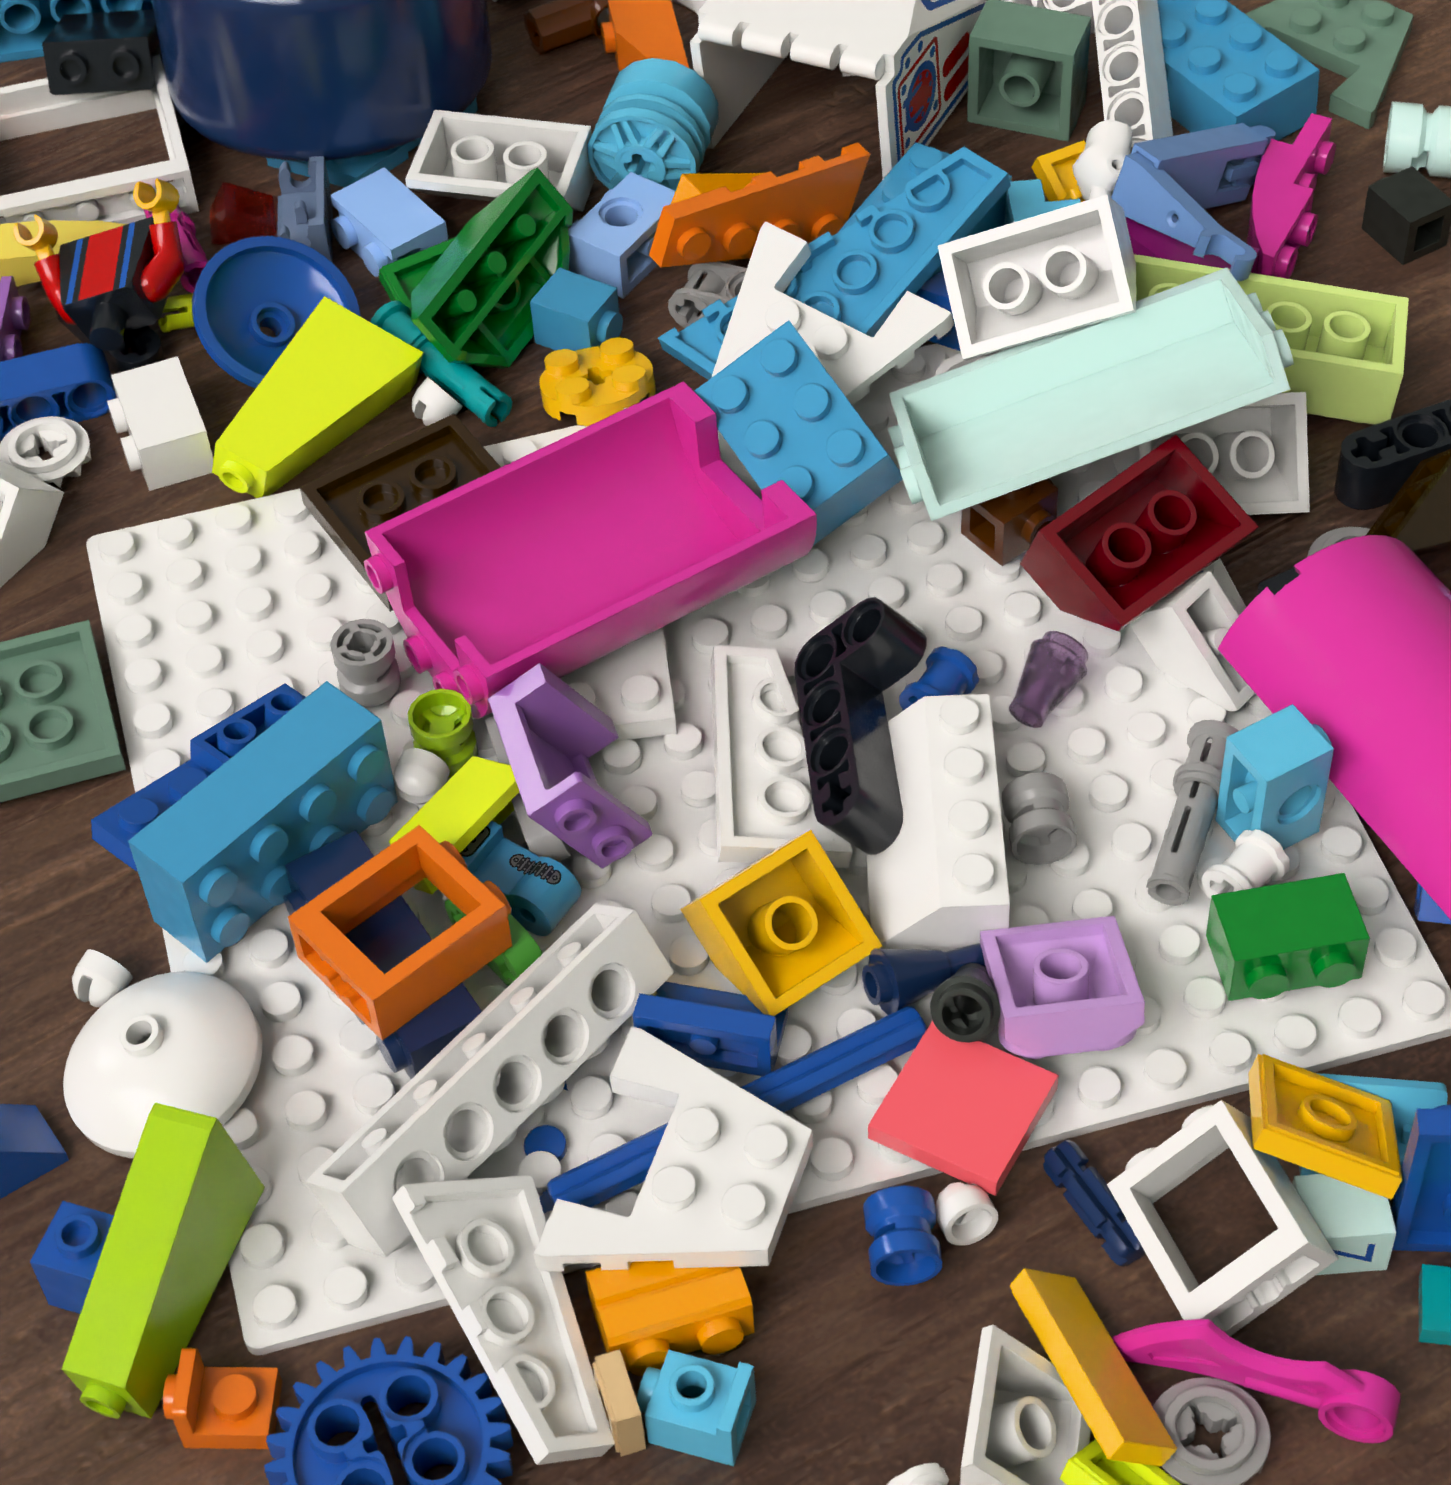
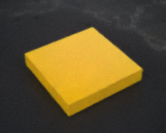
[1248,1054,1402,1200]

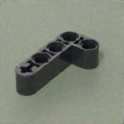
[1334,399,1451,510]
[794,597,927,855]

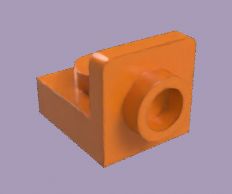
[163,1348,283,1449]

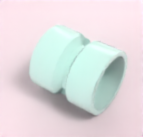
[1383,101,1451,178]

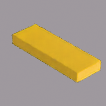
[1009,1268,1177,1467]

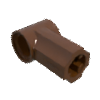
[523,0,610,55]

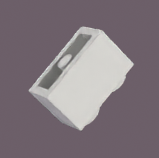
[107,356,213,491]

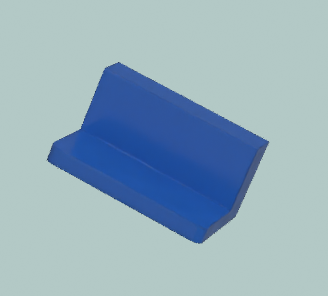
[633,982,788,1076]

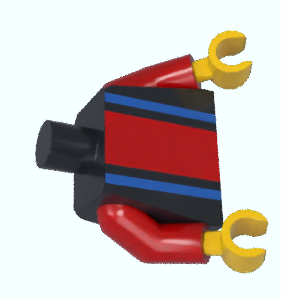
[13,178,185,351]

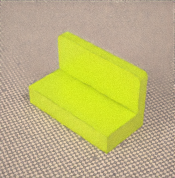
[389,756,519,894]

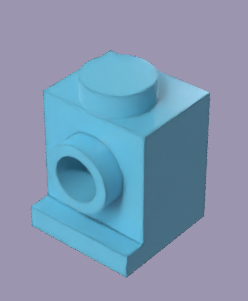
[637,1350,756,1467]

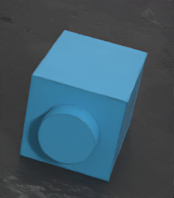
[530,267,623,351]

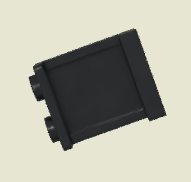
[42,9,163,95]

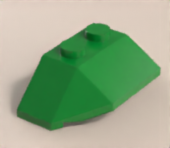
[411,168,573,369]

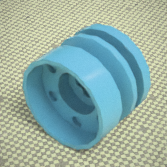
[587,58,719,191]

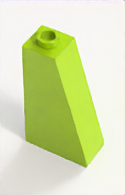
[62,1102,265,1419]

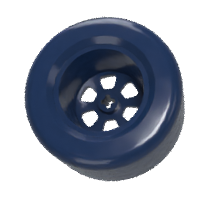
[152,0,492,161]

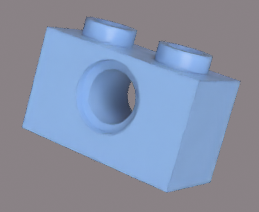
[568,172,675,298]

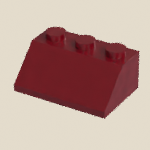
[1020,434,1258,632]

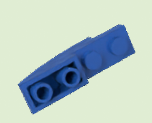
[91,683,306,872]

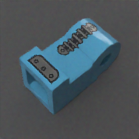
[460,821,582,936]

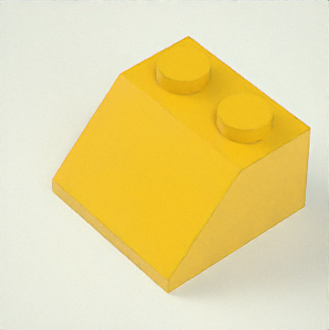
[680,830,882,1016]

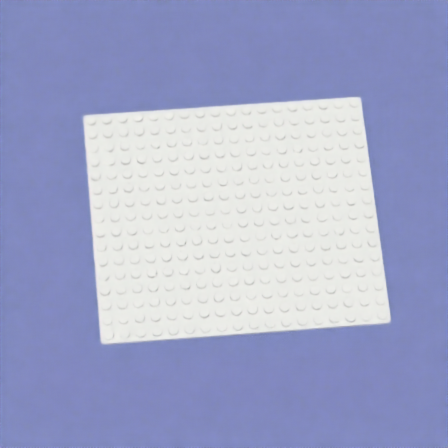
[86,344,1451,1356]

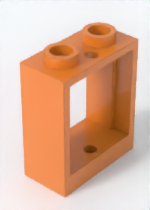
[288,825,513,1041]

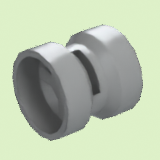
[330,619,401,707]
[1002,772,1077,865]

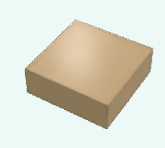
[592,1349,646,1457]

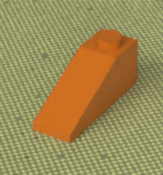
[601,0,689,72]

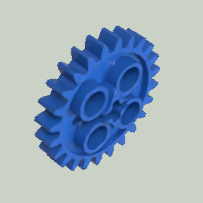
[264,1336,514,1485]

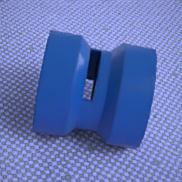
[863,1186,942,1286]

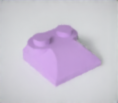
[980,916,1145,1059]

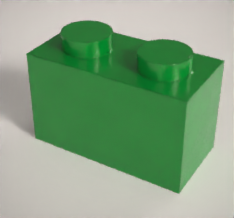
[1206,873,1370,1001]

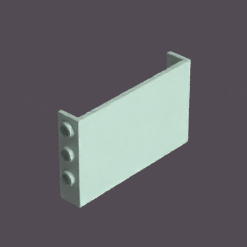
[888,268,1294,521]

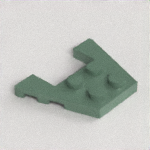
[1245,0,1414,130]

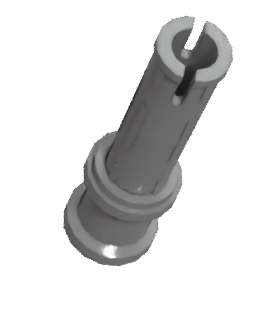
[1146,720,1238,905]

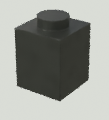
[1361,166,1451,265]

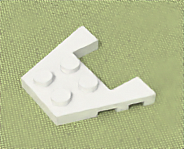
[712,221,954,405]
[534,1026,813,1272]

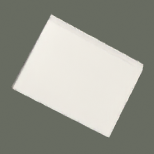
[960,1325,1091,1485]

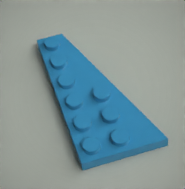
[658,146,1011,380]

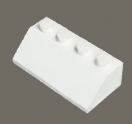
[866,694,1010,952]

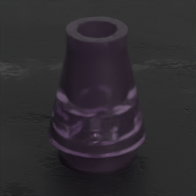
[1009,631,1089,728]

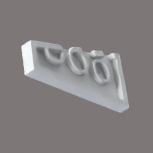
[711,645,853,868]
[392,1175,615,1465]

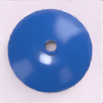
[192,236,361,388]

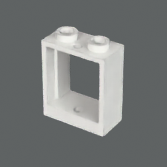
[1107,1100,1338,1336]

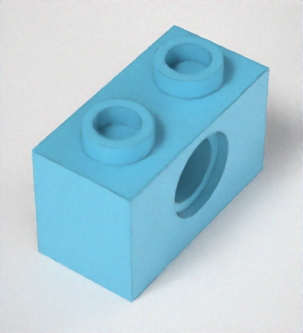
[1215,704,1334,850]

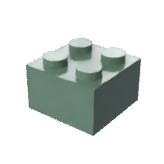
[967,0,1091,142]

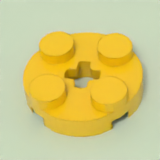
[539,337,656,426]

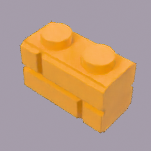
[585,1261,755,1376]

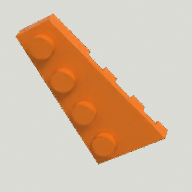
[649,142,870,268]

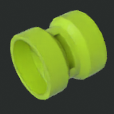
[408,689,478,778]

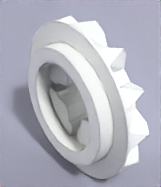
[0,416,91,488]

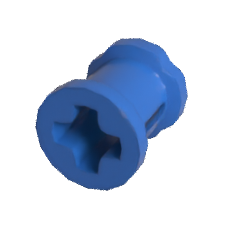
[899,646,979,710]

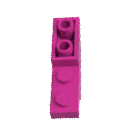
[1247,113,1336,279]

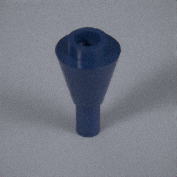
[862,943,986,1015]

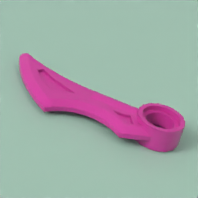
[1112,1319,1401,1443]

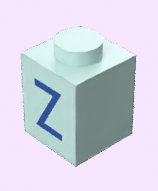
[1292,1174,1396,1275]

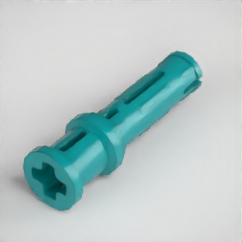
[370,301,513,427]

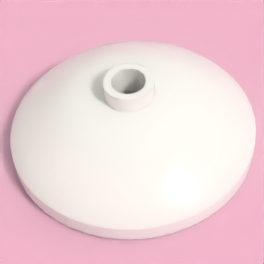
[63,971,262,1158]

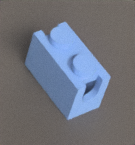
[330,167,448,277]

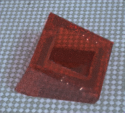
[209,182,277,244]

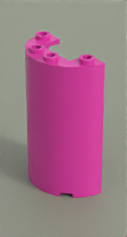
[364,381,817,719]
[1218,535,1451,920]

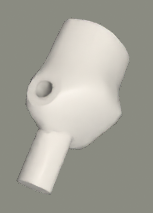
[1072,120,1133,201]

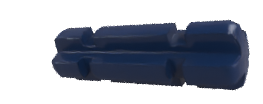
[1043,1140,1146,1267]

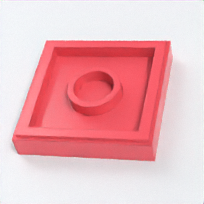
[868,1020,1059,1196]

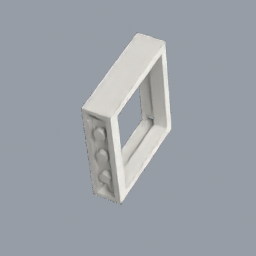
[0,55,199,224]

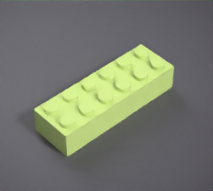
[1134,254,1409,425]

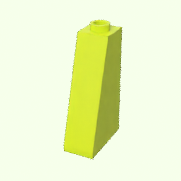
[212,296,423,498]

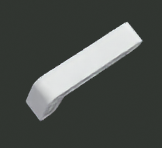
[1002,0,1173,154]

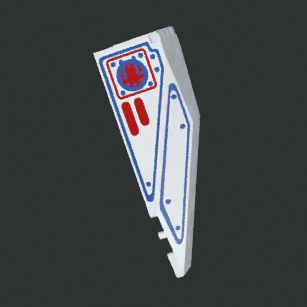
[690,0,987,179]

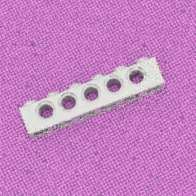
[305,903,674,1257]

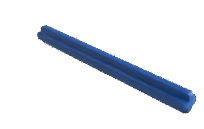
[547,1006,927,1207]

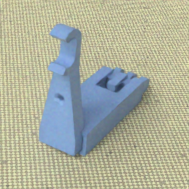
[1111,123,1276,281]

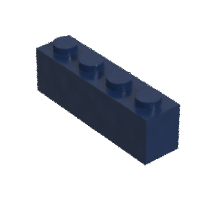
[283,830,482,1079]

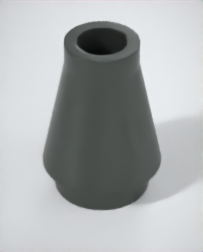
[930,963,1000,1042]

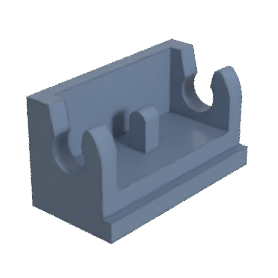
[277,156,333,263]

